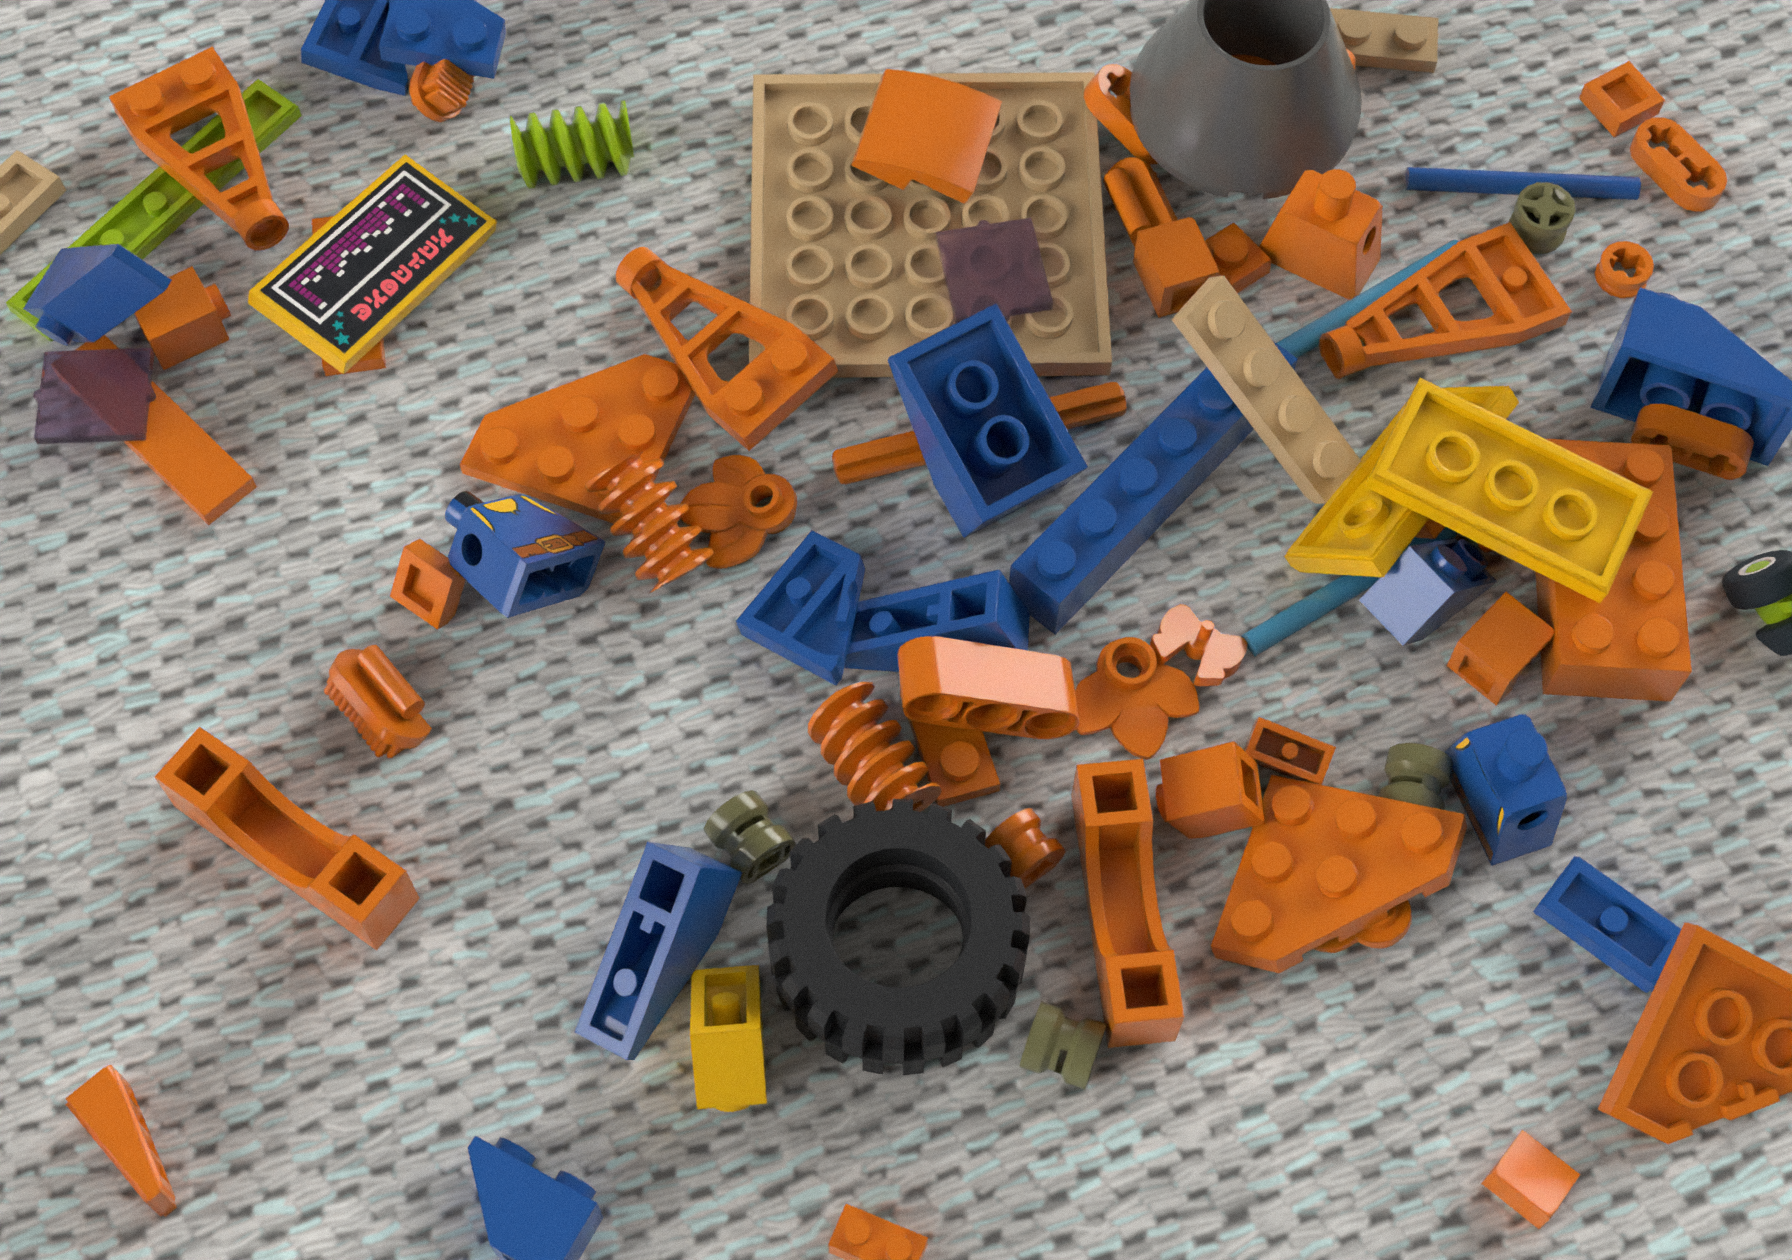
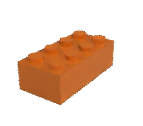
[1535,439,1692,702]

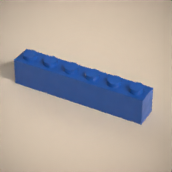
[1009,340,1298,635]

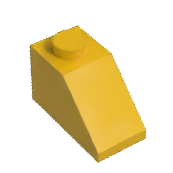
[690,965,767,1112]

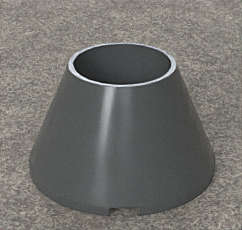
[1130,0,1362,199]

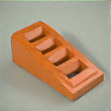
[65,1065,177,1217]

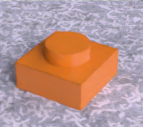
[1579,61,1665,137]
[1205,222,1272,293]
[390,539,466,630]

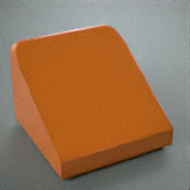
[1481,1129,1580,1229]

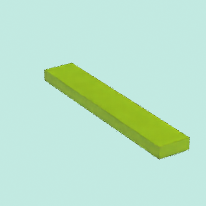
[5,79,302,342]

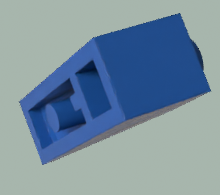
[23,244,172,346]
[844,569,1030,672]
[575,842,742,1060]

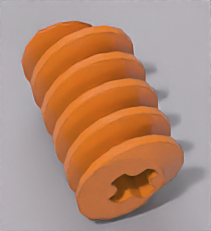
[585,451,714,594]
[807,682,942,812]

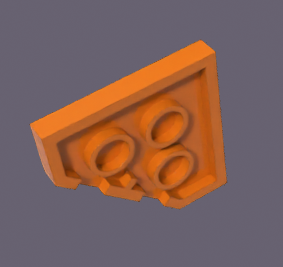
[459,354,695,524]
[1211,775,1467,973]
[1597,922,1792,1144]

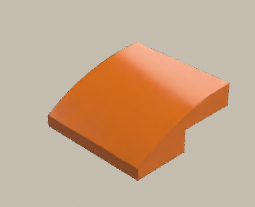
[851,69,1002,204]

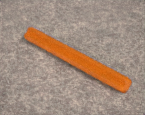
[832,382,1127,485]

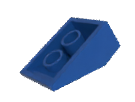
[1590,287,1792,466]
[888,303,1088,538]

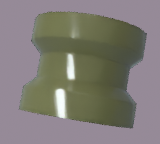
[1509,182,1576,254]

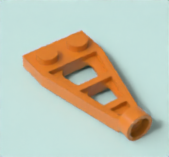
[109,46,289,251]
[1319,222,1572,379]
[616,247,838,451]

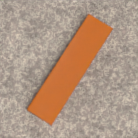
[52,335,257,525]

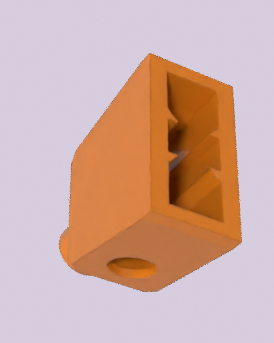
[1259,169,1383,300]

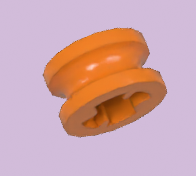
[1595,241,1654,298]

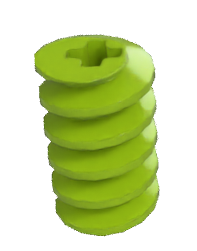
[510,100,634,189]

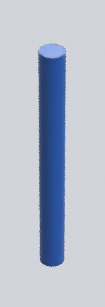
[1405,167,1641,200]

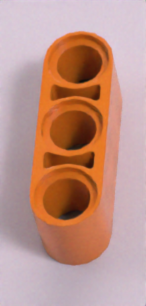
[897,636,1080,739]

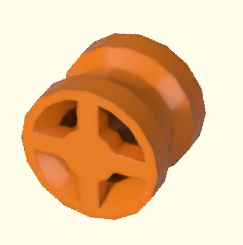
[985,808,1066,889]

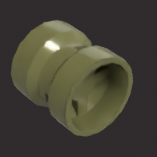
[1378,743,1453,810]
[704,790,796,884]
[1019,1001,1107,1090]

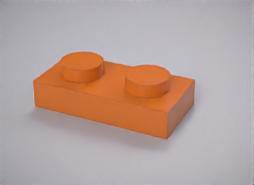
[900,687,1000,807]

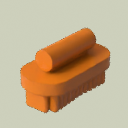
[409,59,475,122]
[1103,157,1178,248]
[324,645,432,758]

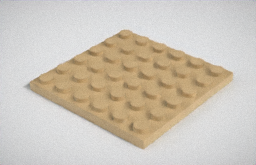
[749,72,1112,378]

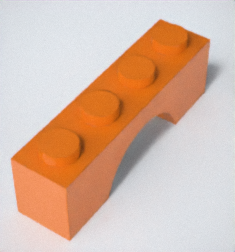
[154,726,420,951]
[1071,759,1184,1048]

